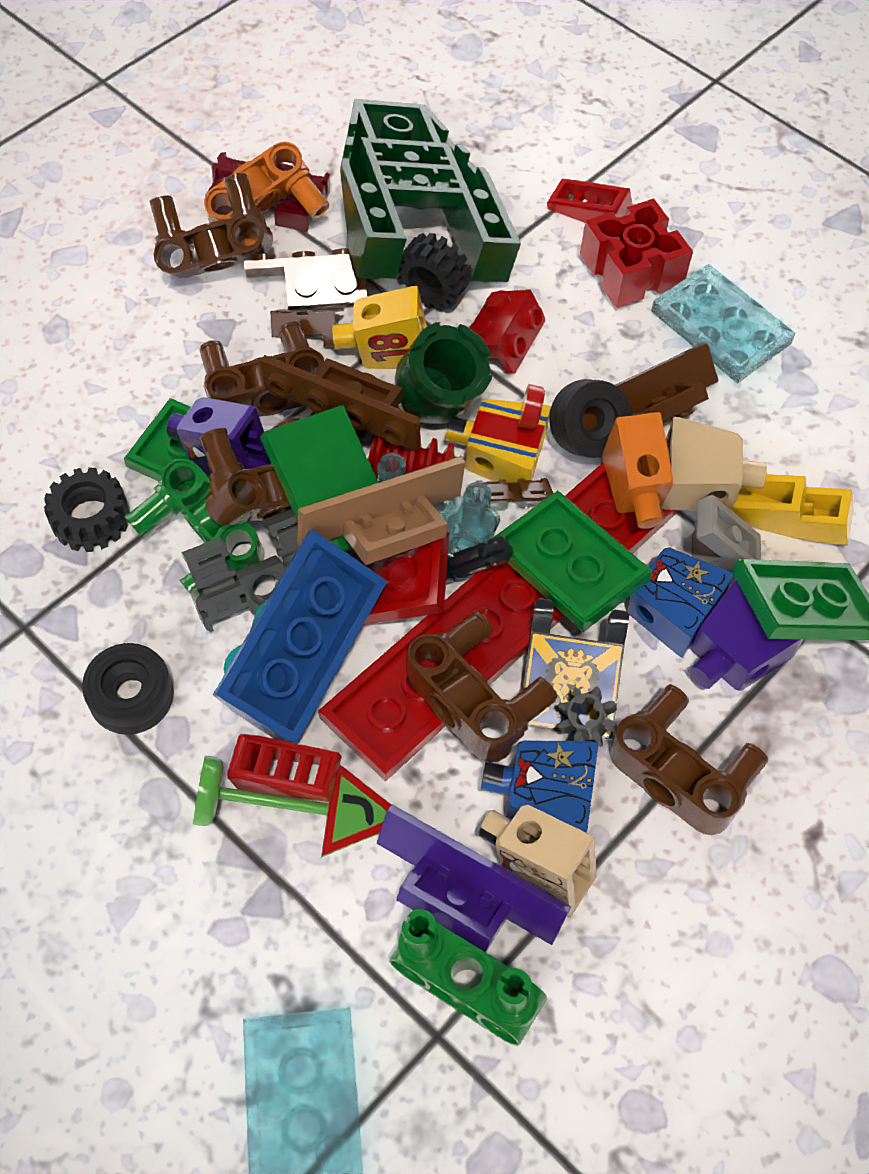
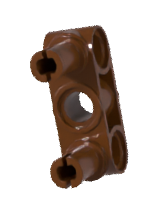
[149,173,273,278]
[199,321,324,417]
[199,418,300,525]
[407,611,557,762]
[610,684,768,835]

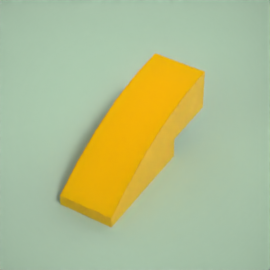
[730,474,854,545]

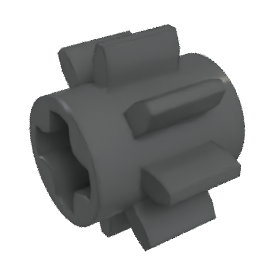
[558,686,617,747]

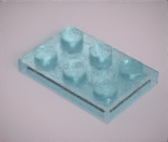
[651,263,796,384]
[243,1007,364,1174]

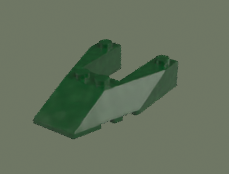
[340,99,521,283]

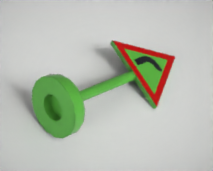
[193,755,392,858]

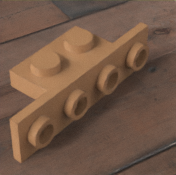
[297,457,465,565]

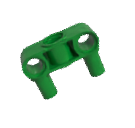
[124,458,265,595]
[389,909,547,1046]

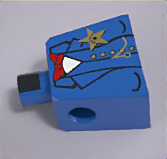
[627,547,734,658]
[480,740,599,833]

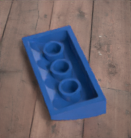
[213,529,387,743]

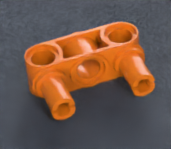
[204,142,330,261]

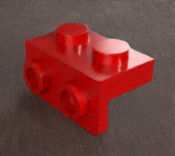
[469,289,546,374]

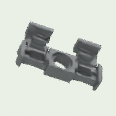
[181,509,299,632]

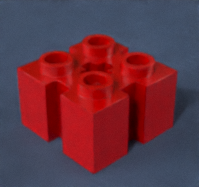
[580,198,693,308]

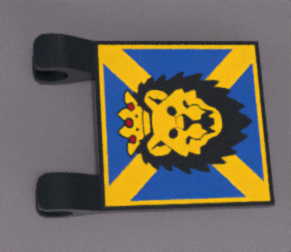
[523,598,629,739]

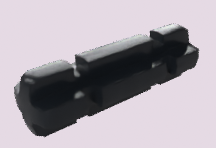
[446,536,514,584]

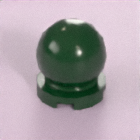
[394,322,492,424]

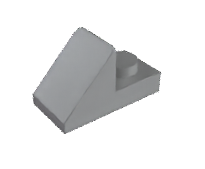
[692,495,761,573]

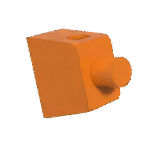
[602,412,673,529]

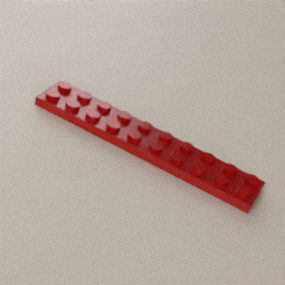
[318,463,680,782]

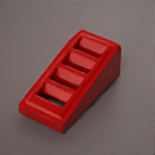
[547,178,633,223]
[227,734,342,802]

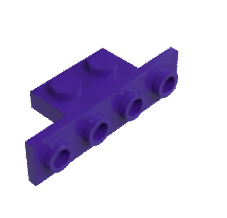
[376,804,571,953]

